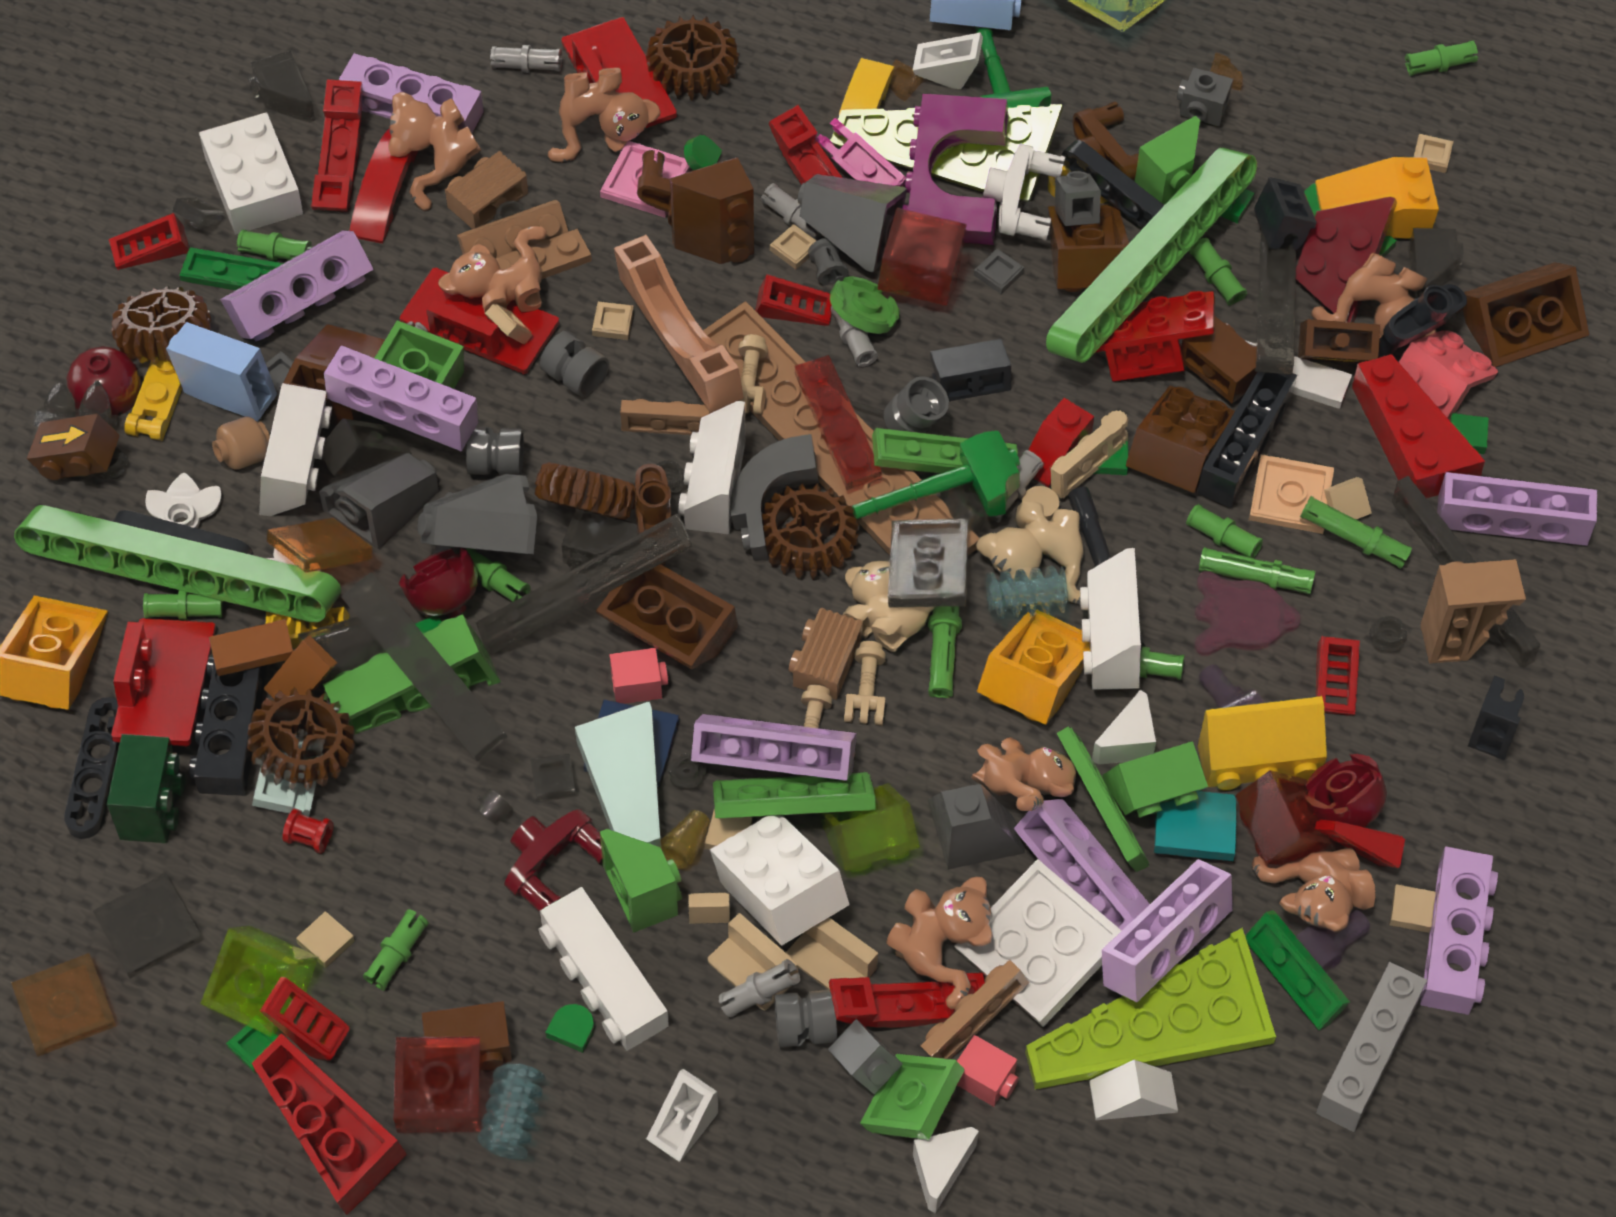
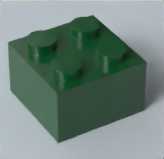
[107,734,186,844]

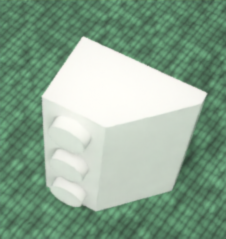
[259,383,332,516]
[678,401,745,534]
[1080,548,1141,690]

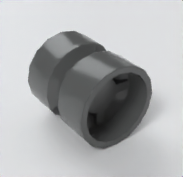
[540,331,609,398]
[884,376,949,433]
[466,427,524,476]
[774,990,837,1048]

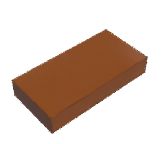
[209,619,293,676]
[264,636,337,698]

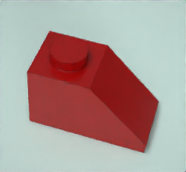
[1028,398,1095,488]

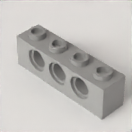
[1316,962,1427,1132]

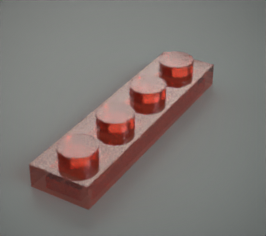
[794,355,882,490]

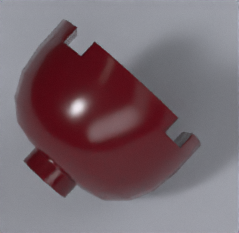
[66,346,142,419]
[398,547,478,618]
[1305,754,1387,827]

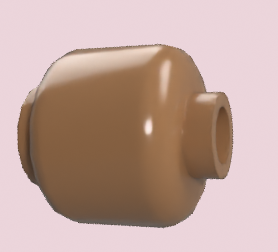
[212,416,270,470]

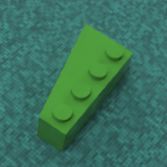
[323,614,501,735]

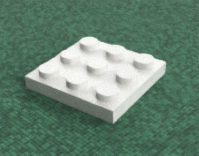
[955,859,1121,1027]

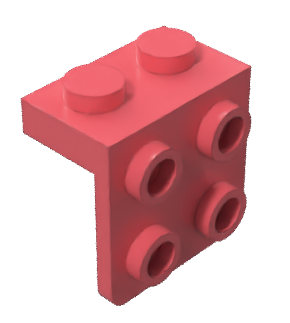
[1399,330,1498,418]

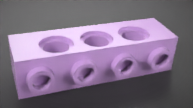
[339,53,484,132]
[220,231,373,341]
[324,345,478,451]
[1437,472,1597,546]
[691,714,857,780]
[1014,799,1150,931]
[1420,847,1498,1015]
[1102,859,1232,1002]

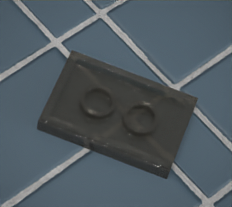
[888,519,968,608]

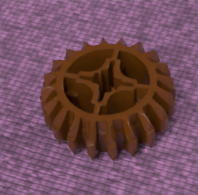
[646,15,739,101]
[111,286,212,364]
[534,462,635,520]
[762,483,858,580]
[247,687,355,791]

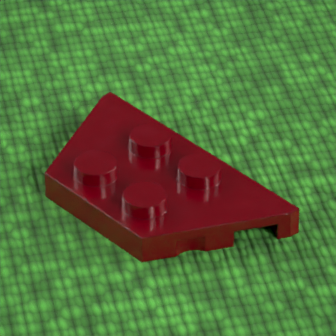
[1293,197,1397,323]

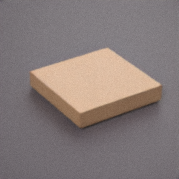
[1249,454,1334,534]

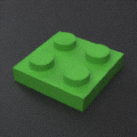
[860,1054,965,1140]

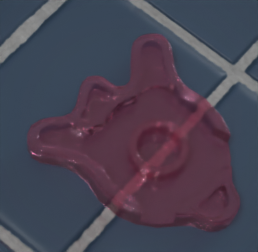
[1194,571,1300,656]

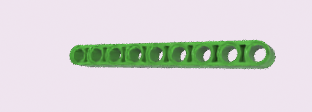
[1046,147,1257,363]
[14,505,341,622]

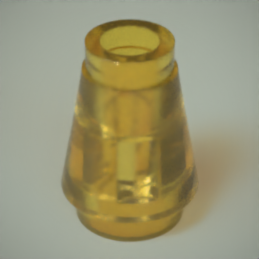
[661,810,710,869]

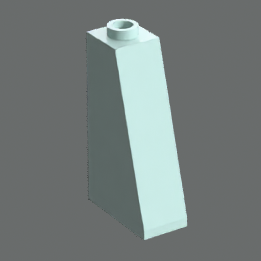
[575,702,661,848]

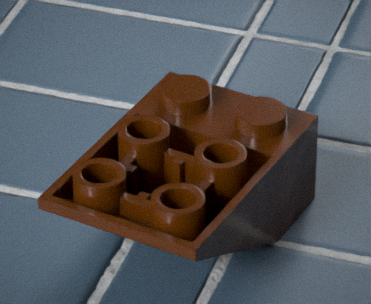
[283,324,385,431]
[1125,385,1235,493]

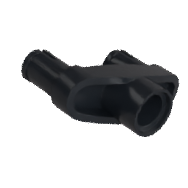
[1378,284,1467,358]

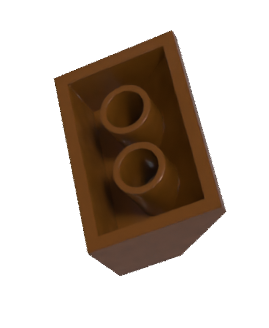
[670,157,754,264]
[1463,262,1590,367]
[596,552,738,669]

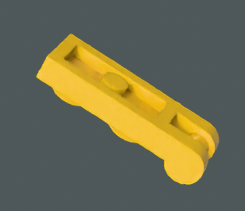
[125,360,182,441]

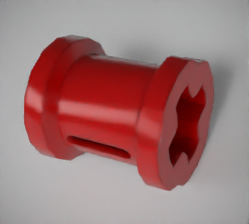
[282,808,334,854]

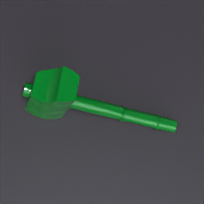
[975,26,1052,108]
[852,431,1020,519]

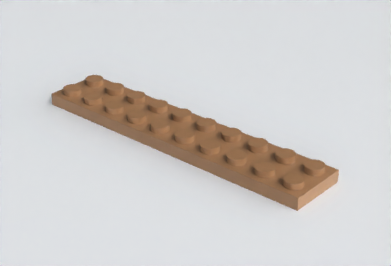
[703,301,980,589]

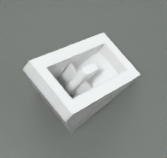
[913,33,983,89]
[1092,690,1156,764]
[1089,1060,1178,1120]
[646,1069,718,1162]
[913,1127,979,1213]

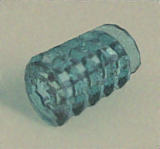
[985,566,1068,620]
[478,1064,546,1160]

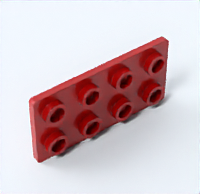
[561,17,677,128]
[400,267,559,374]
[1096,291,1215,382]
[111,618,216,746]

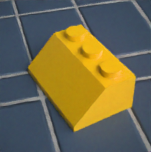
[1198,696,1327,790]

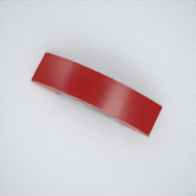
[311,79,363,212]
[769,105,842,185]
[349,128,418,244]
[828,973,985,1028]

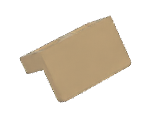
[708,913,798,1011]
[786,918,878,990]

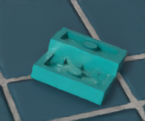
[1154,791,1236,861]

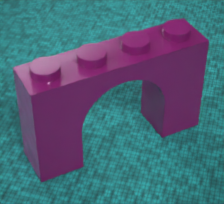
[901,94,1009,245]

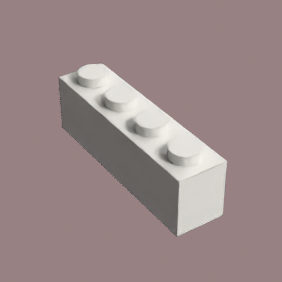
[538,887,669,1051]

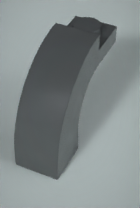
[730,434,819,561]

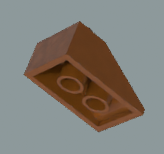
[1047,205,1129,292]

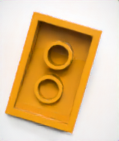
[1315,157,1439,239]
[0,595,108,710]
[977,607,1090,725]

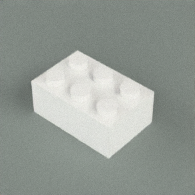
[199,112,303,235]
[710,815,849,946]

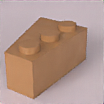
[1420,559,1526,664]

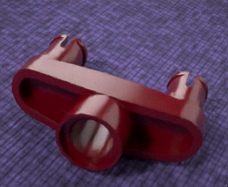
[504,809,603,912]

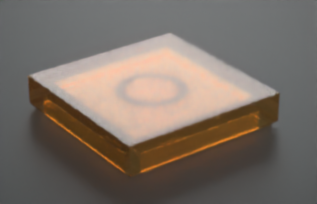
[267,517,372,573]
[11,953,116,1057]

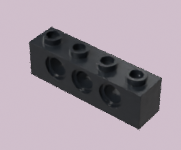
[1197,361,1297,508]
[189,655,268,796]

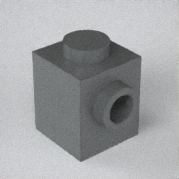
[1055,171,1101,226]
[828,1019,903,1094]

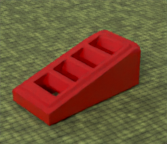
[109,213,189,270]
[755,274,832,326]
[1316,636,1360,716]
[1315,820,1405,868]
[260,977,350,1060]

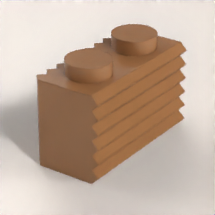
[445,151,528,229]
[789,608,863,700]

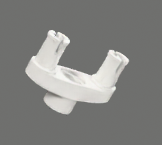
[983,143,1065,241]

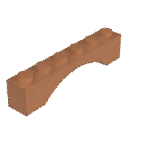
[614,235,744,413]

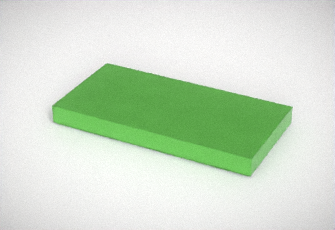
[713,772,876,819]

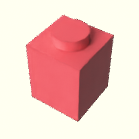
[610,648,668,704]
[957,1035,1019,1107]

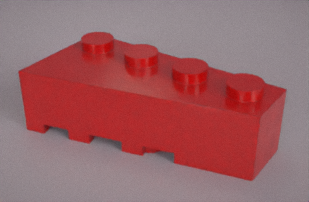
[1352,354,1485,503]
[251,1033,407,1215]

